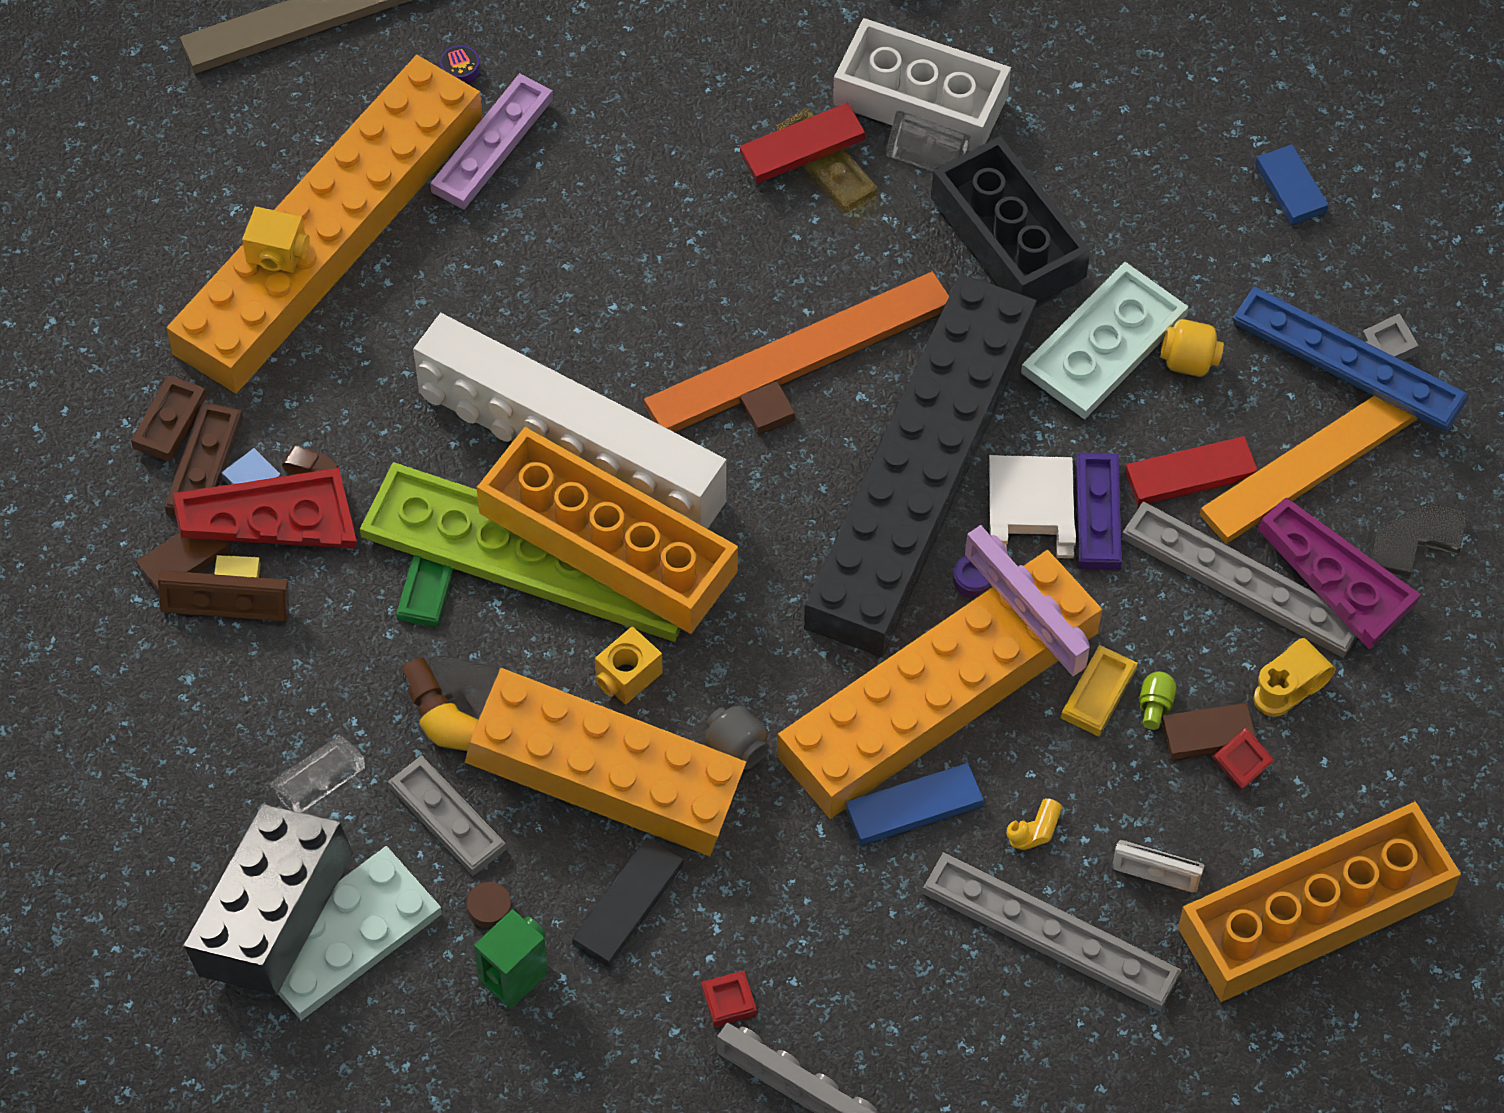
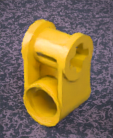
[1253,638,1336,717]

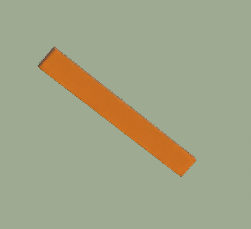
[644,271,949,432]

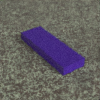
[1076,453,1122,570]

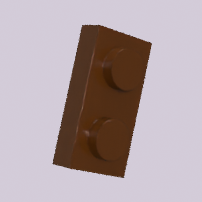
[131,375,207,462]

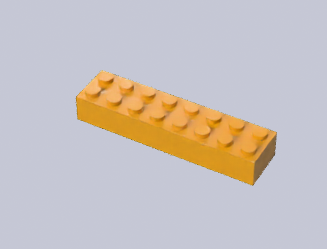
[777,550,1102,819]

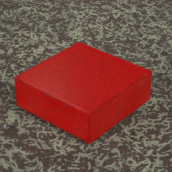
[1212,728,1275,790]
[701,971,757,1028]

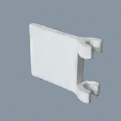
[989,455,1076,558]

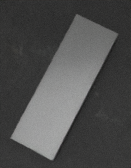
[388,755,507,876]

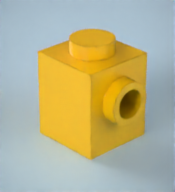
[242,206,310,273]

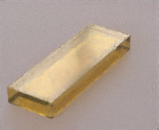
[775,107,878,214]

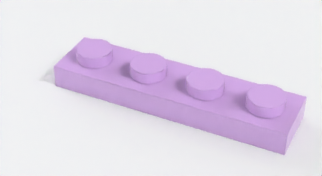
[430,73,553,210]
[965,525,1090,676]

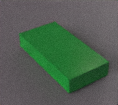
[396,555,454,627]

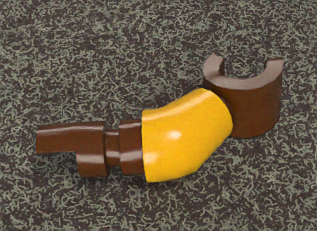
[401,658,478,751]

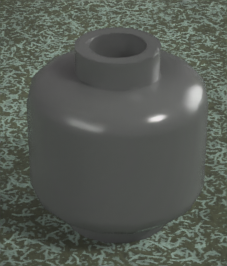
[705,705,769,770]

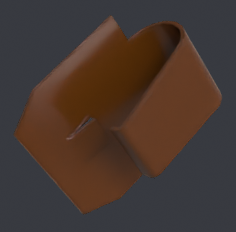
[282,445,337,475]

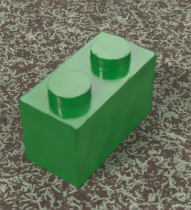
[474,909,548,1009]

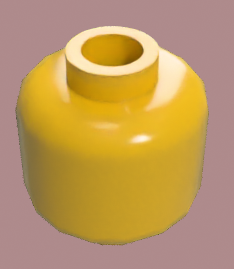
[1160,319,1224,377]

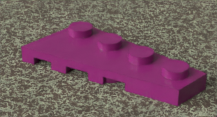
[1258,498,1421,650]

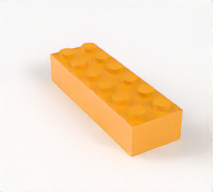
[477,427,738,634]
[465,668,746,856]
[1178,801,1461,1002]

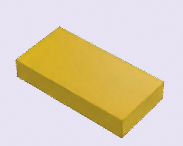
[1061,645,1138,737]

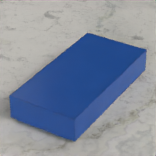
[1255,144,1329,226]

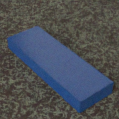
[845,763,984,846]

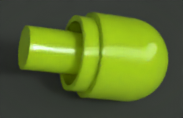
[1139,671,1176,730]

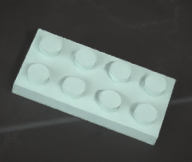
[1021,262,1188,419]
[278,846,442,1021]

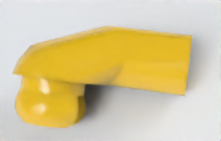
[1006,799,1062,850]

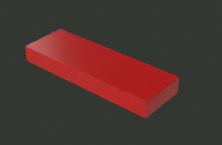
[739,102,865,184]
[1125,436,1258,506]

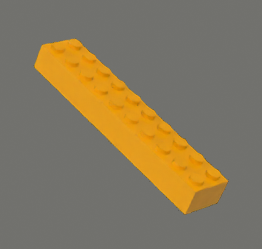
[166,54,483,394]

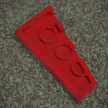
[172,468,357,549]

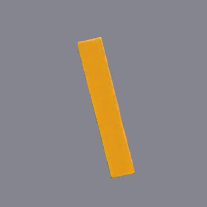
[1200,396,1418,544]

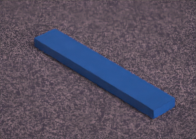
[1233,286,1468,432]

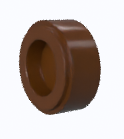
[466,882,512,928]

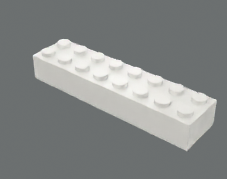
[413,312,726,529]

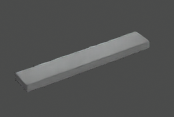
[1122,501,1357,659]
[922,852,1182,1012]

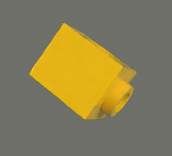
[595,626,663,705]

